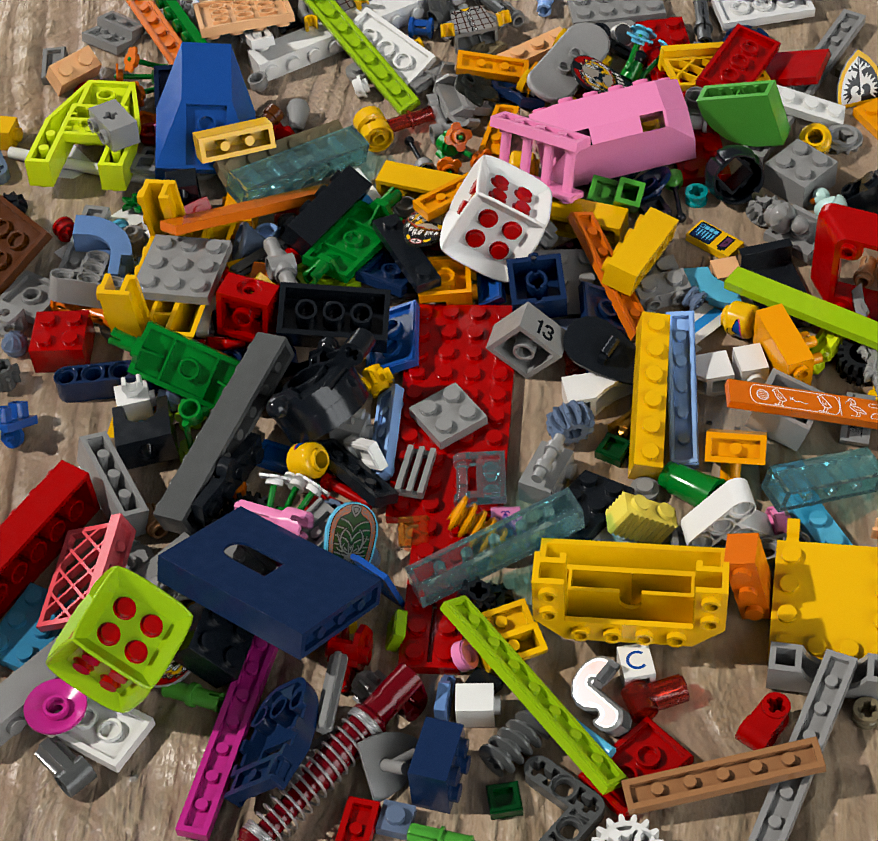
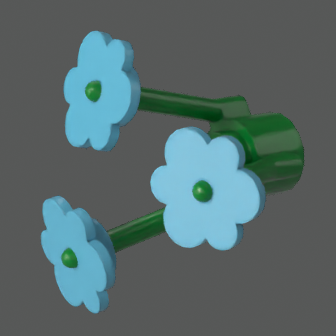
[620,24,668,82]

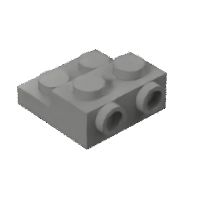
[635,255,692,311]

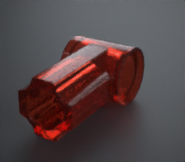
[620,674,690,723]

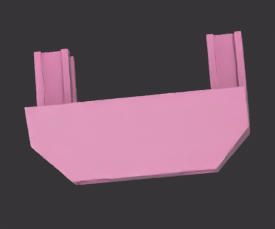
[528,77,696,188]

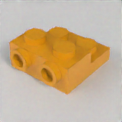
[418,256,478,305]

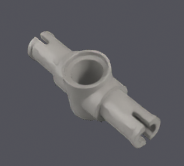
[263,237,298,284]

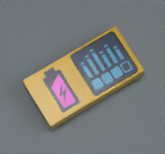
[686,220,744,259]

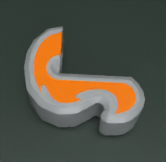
[571,656,632,737]

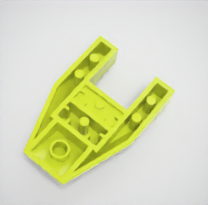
[24,80,141,191]

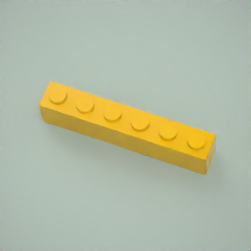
[628,311,670,481]

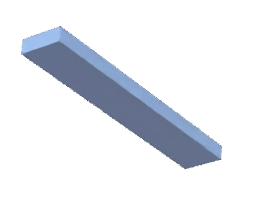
[666,311,699,469]

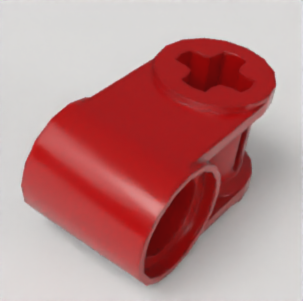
[735,692,791,750]

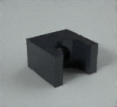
[112,395,180,470]

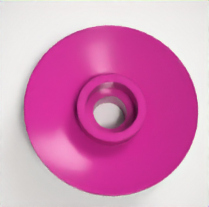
[23,678,87,735]

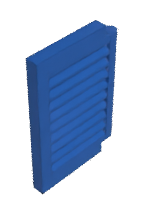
[350,554,405,608]

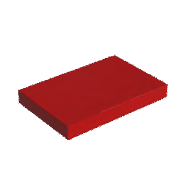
[765,49,831,86]
[578,716,694,821]

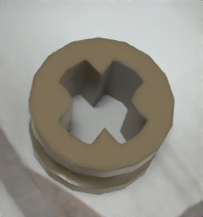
[851,696,878,730]

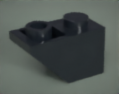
[841,169,878,214]

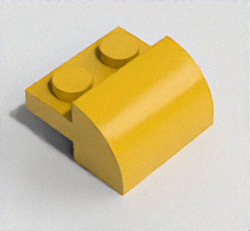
[478,598,548,673]

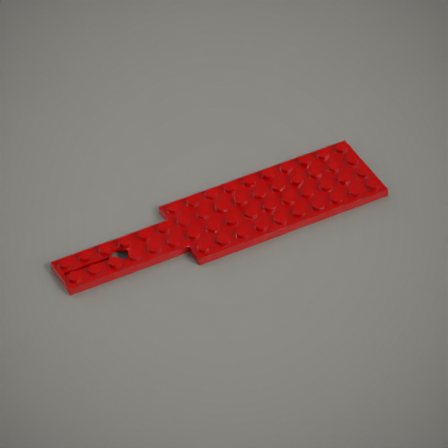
[386,304,515,675]

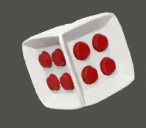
[440,155,552,283]

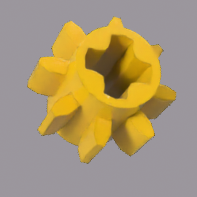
[361,364,394,398]

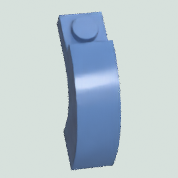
[72,215,135,278]

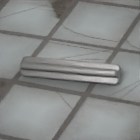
[315,651,348,735]

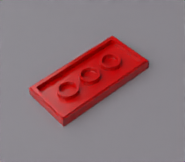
[695,24,781,88]

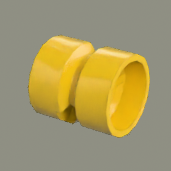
[353,106,394,152]

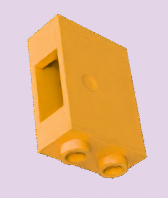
[753,303,823,386]
[705,429,767,481]

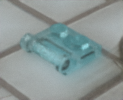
[453,450,507,507]

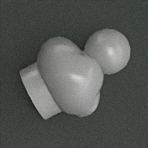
[764,202,809,235]

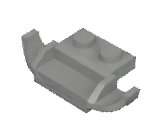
[433,62,495,129]

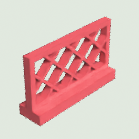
[36,513,136,632]

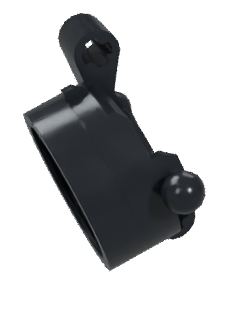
[266,328,376,444]

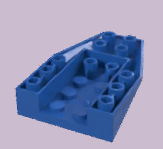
[155,42,256,183]

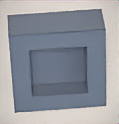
[375,799,417,841]

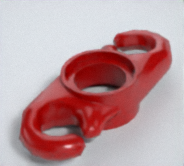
[196,336,246,351]

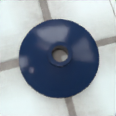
[636,166,671,201]

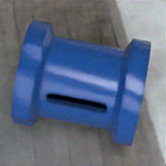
[408,16,434,39]

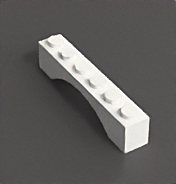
[561,350,735,416]

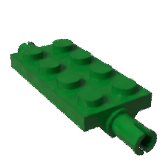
[302,187,403,284]
[108,320,241,409]

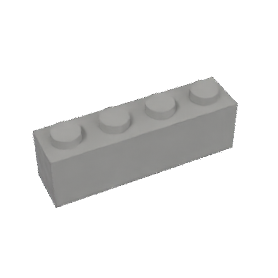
[77,431,149,537]

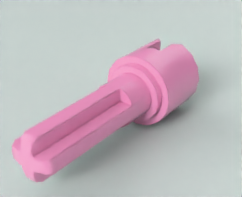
[234,500,314,540]

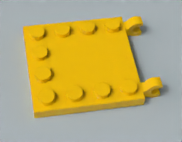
[768,518,878,660]

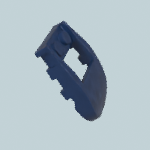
[224,677,319,808]

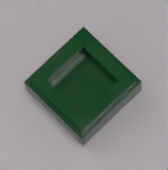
[595,432,630,468]
[486,781,523,820]

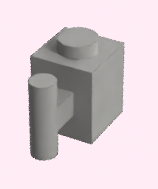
[329,408,374,448]

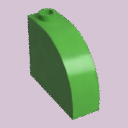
[696,80,791,147]

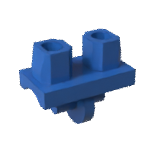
[0,401,38,448]

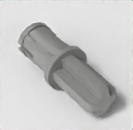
[409,61,444,95]

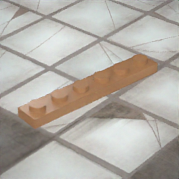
[621,736,826,816]

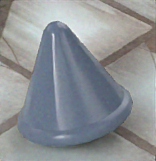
[232,221,265,261]

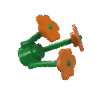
[114,46,168,107]

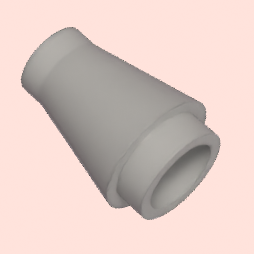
[286,98,310,134]

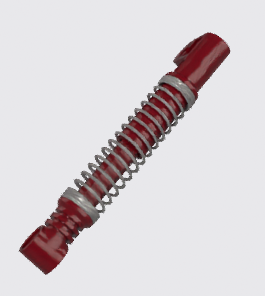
[236,663,428,841]

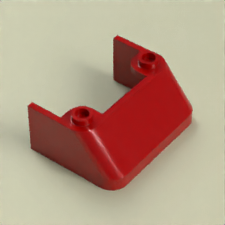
[811,203,878,321]

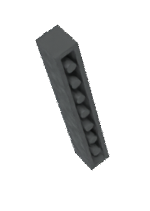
[153,332,295,536]

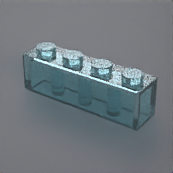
[761,447,878,513]

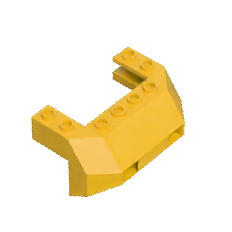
[96,179,237,339]
[531,538,729,648]

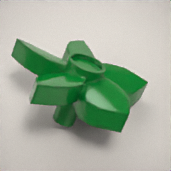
[122,193,142,214]

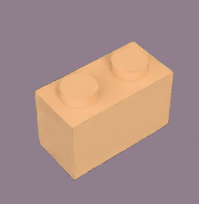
[46,45,102,96]

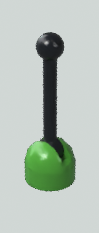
[665,169,686,223]

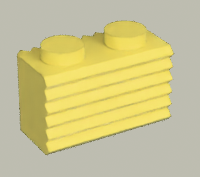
[605,491,678,544]

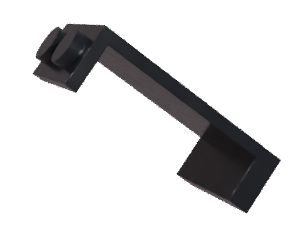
[737,238,813,328]

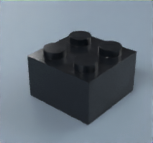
[173,603,255,689]

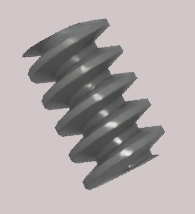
[479,709,551,777]

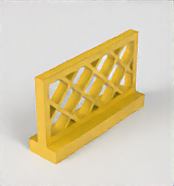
[657,42,771,92]

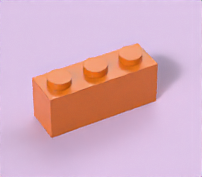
[724,533,774,621]

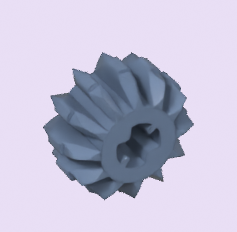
[546,400,595,446]

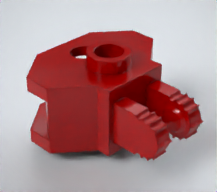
[325,624,373,694]

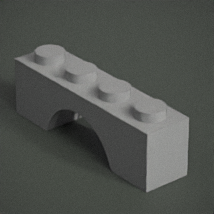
[766,641,878,701]

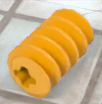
[447,495,513,560]

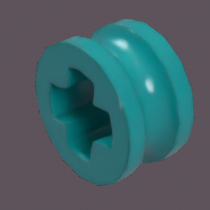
[685,183,708,208]

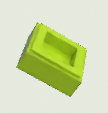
[385,609,408,652]

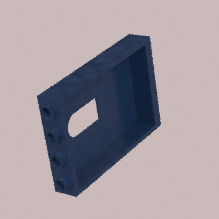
[157,506,382,660]

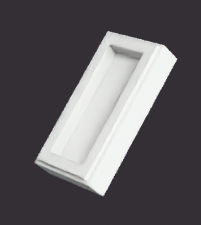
[343,435,388,471]

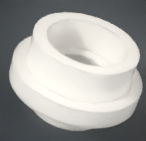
[352,75,371,98]

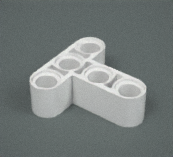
[680,478,775,552]

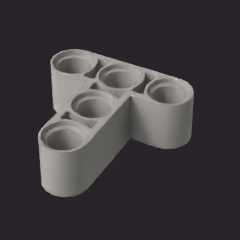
[48,250,124,309]

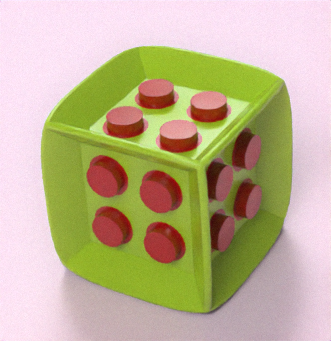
[45,566,193,713]

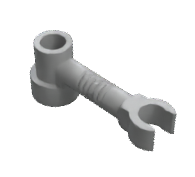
[426,93,452,144]

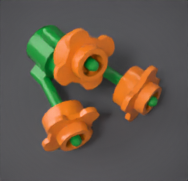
[435,122,492,174]

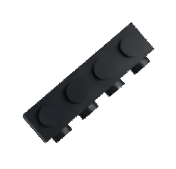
[281,165,373,256]

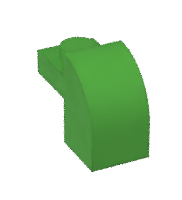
[586,175,646,213]

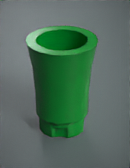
[658,461,726,508]

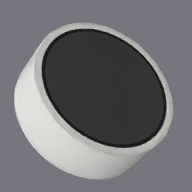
[610,23,633,46]

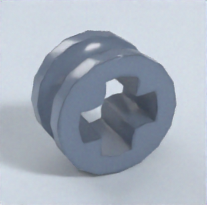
[682,286,707,311]

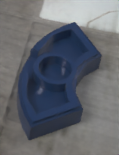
[491,80,545,109]

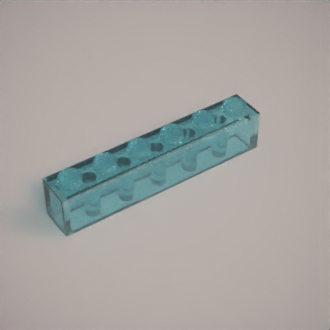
[226,125,370,203]
[405,487,585,608]

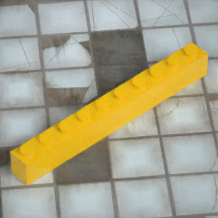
[375,160,628,247]

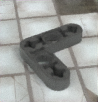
[524,755,605,841]

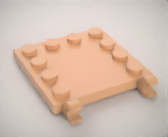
[193,0,295,40]

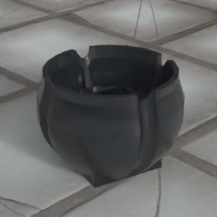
[704,145,765,205]

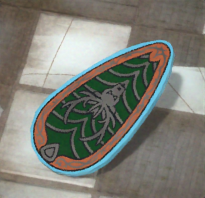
[324,502,378,565]

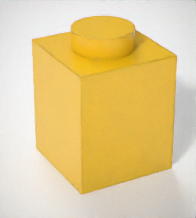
[0,116,23,151]

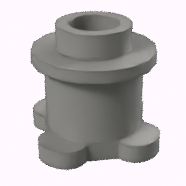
[123,225,147,257]

